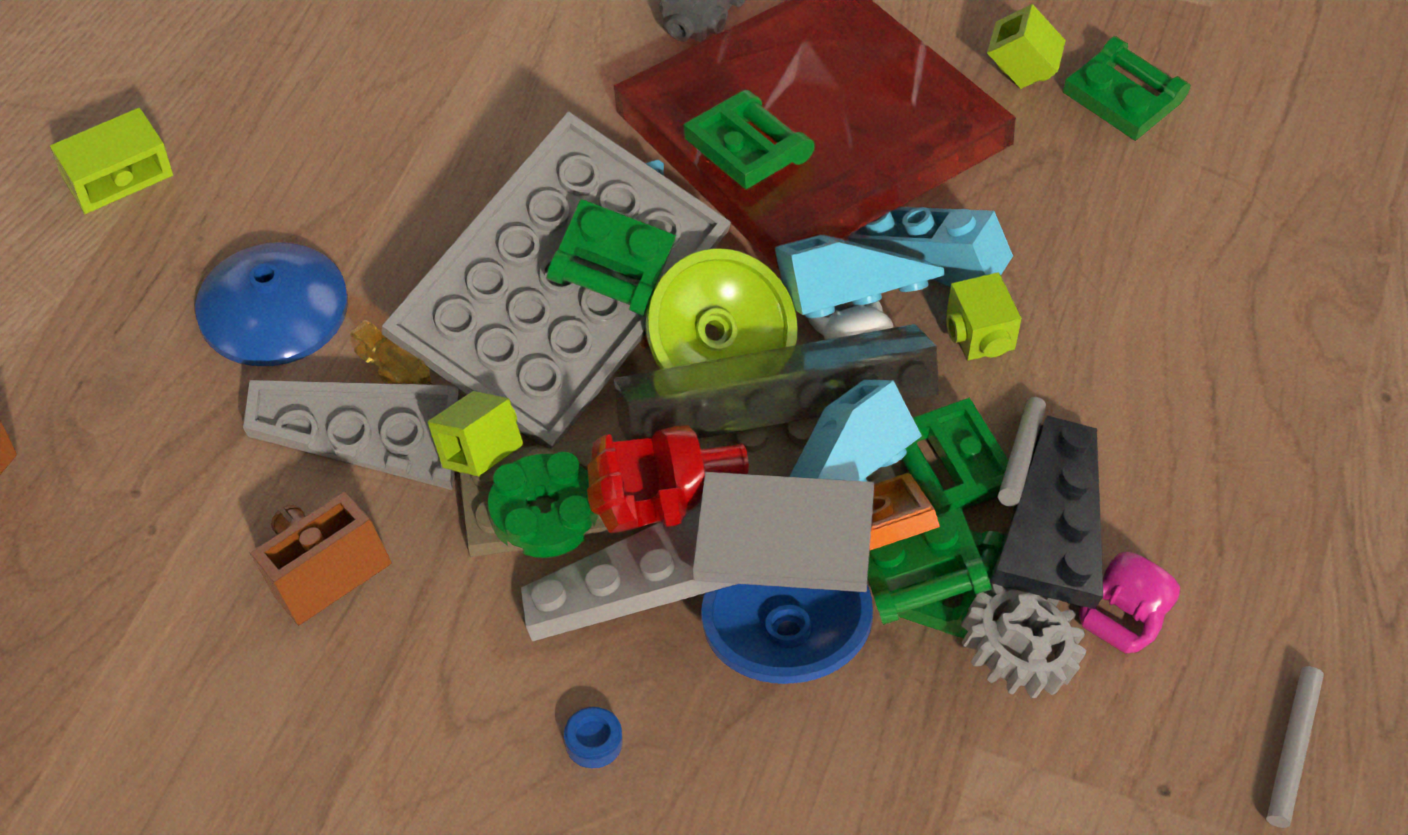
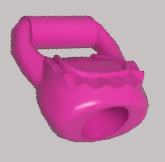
[1078,552,1181,654]

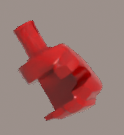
[587,425,749,533]

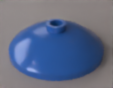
[195,242,348,367]
[701,584,873,684]

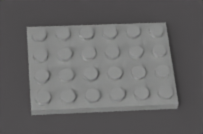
[382,111,731,449]

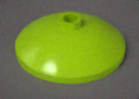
[646,249,797,403]

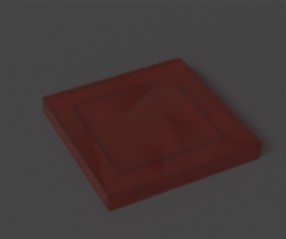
[613,0,1016,270]

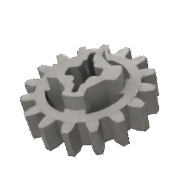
[961,584,1087,698]

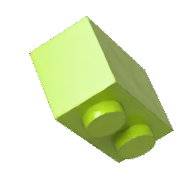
[50,107,174,215]

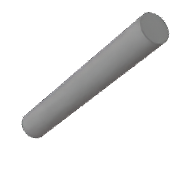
[998,397,1046,507]
[1266,666,1324,828]

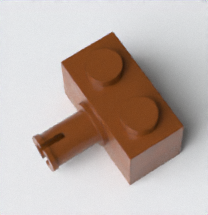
[250,491,392,626]

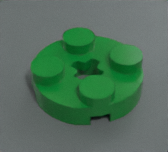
[488,452,599,558]

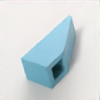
[848,205,1013,287]
[775,235,945,318]
[789,380,922,482]

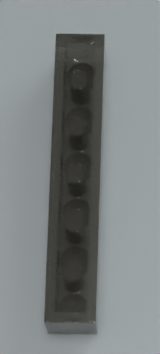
[614,324,939,440]

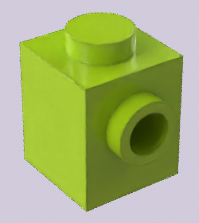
[987,4,1066,89]
[946,272,1022,361]
[427,391,524,477]

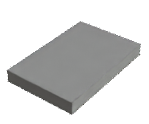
[693,472,874,592]

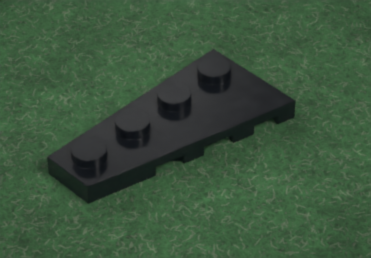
[990,415,1103,609]

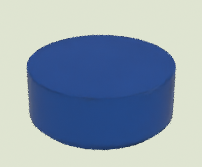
[564,707,623,768]

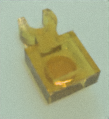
[350,320,432,385]

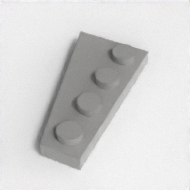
[243,380,461,490]
[521,503,736,642]

